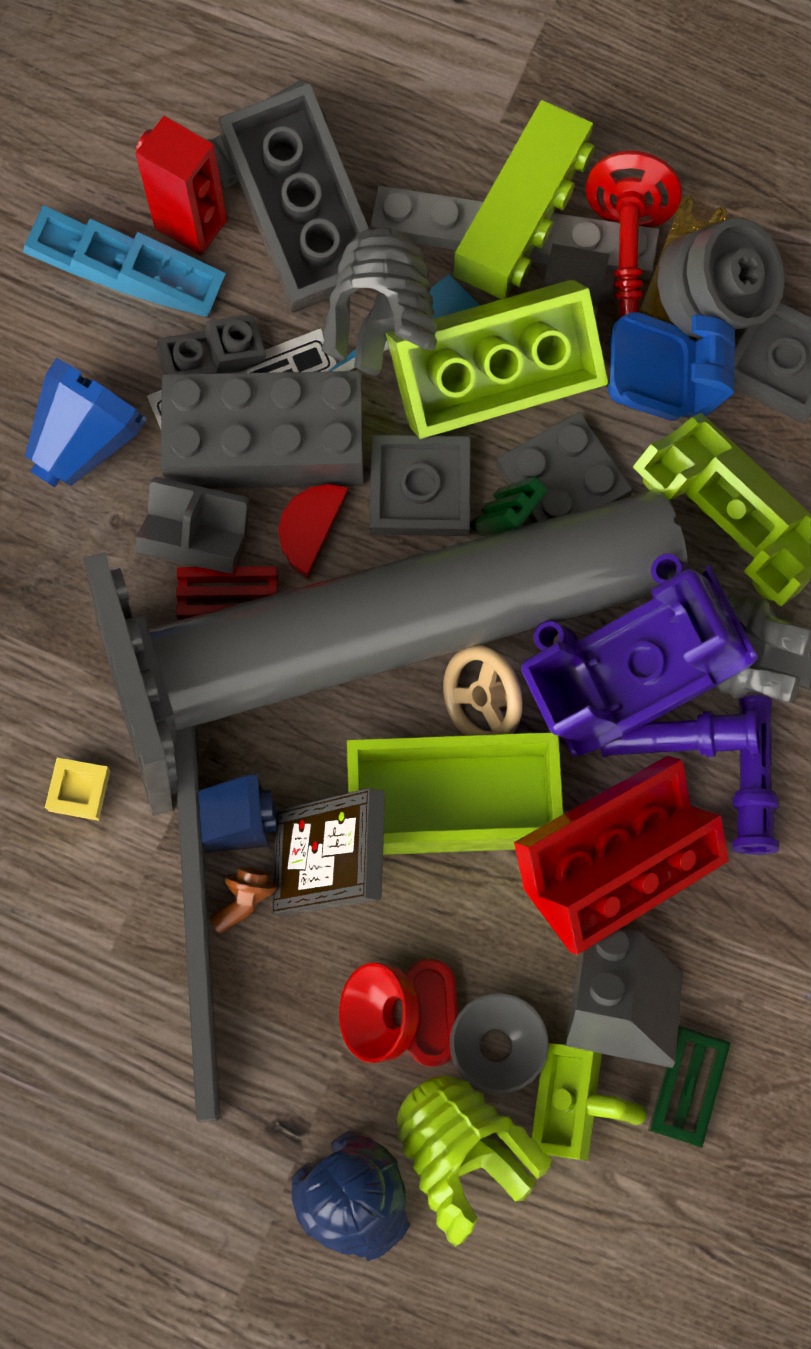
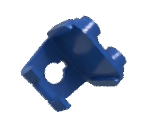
[608,312,735,421]

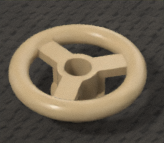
[443,645,523,736]

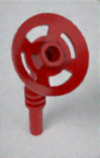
[586,150,682,317]

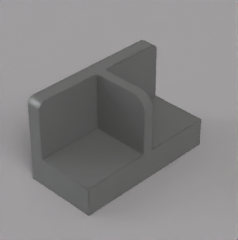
[135,477,249,574]

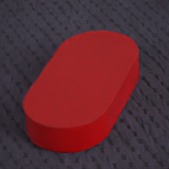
[405,958,458,1068]

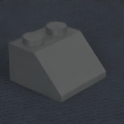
[565,928,683,1068]

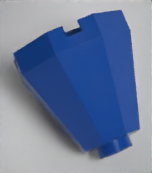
[25,358,147,487]

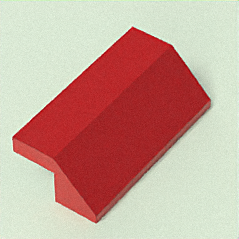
[514,756,729,955]

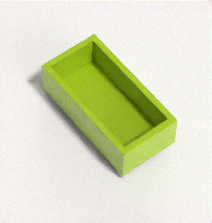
[347,732,563,855]

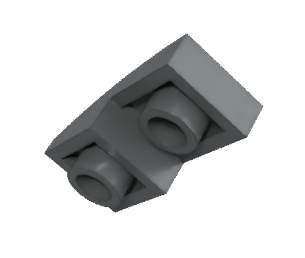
[156,314,266,375]

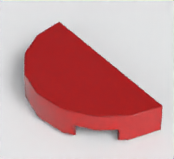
[278,484,348,579]

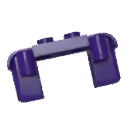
[521,554,759,757]

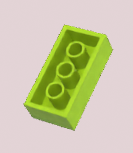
[385,279,608,439]

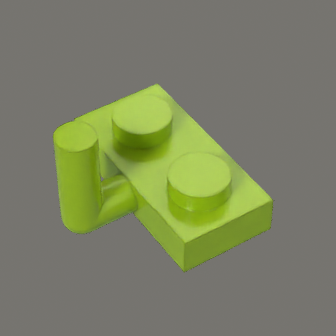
[532,1043,647,1161]

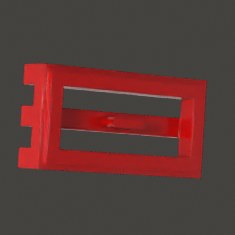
[176,566,278,620]

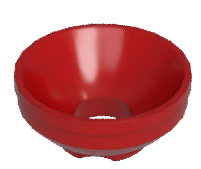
[339,963,421,1063]

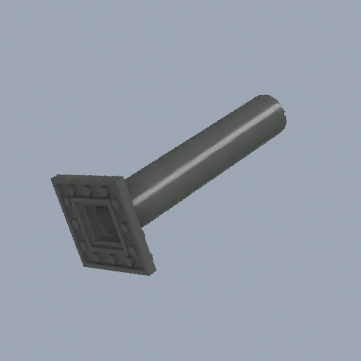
[83,490,688,816]

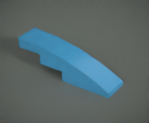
[23,205,226,317]

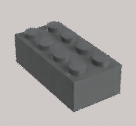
[218,83,369,313]
[161,371,364,489]

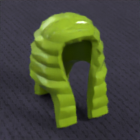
[397,1075,552,1247]

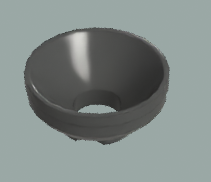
[449,993,549,1094]

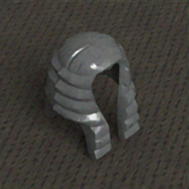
[321,228,437,377]
[716,594,811,703]

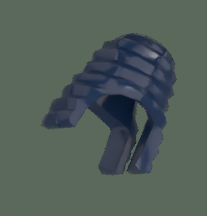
[290,1130,410,1261]

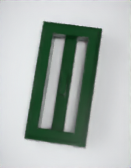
[470,477,548,536]
[648,1026,731,1148]

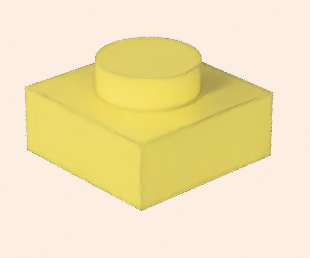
[45,757,110,821]

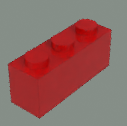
[135,115,228,256]

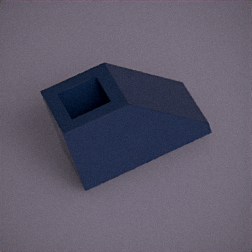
[199,774,277,852]

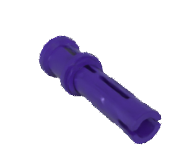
[732,695,779,855]
[600,708,760,757]

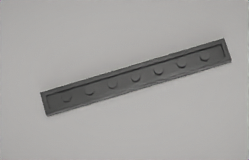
[174,726,221,1123]

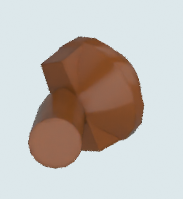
[210,866,277,934]

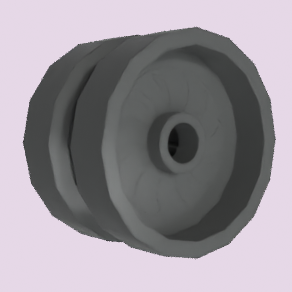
[657,217,785,339]

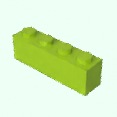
[453,100,595,299]

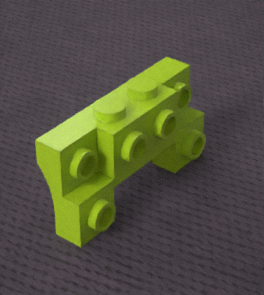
[633,413,811,606]

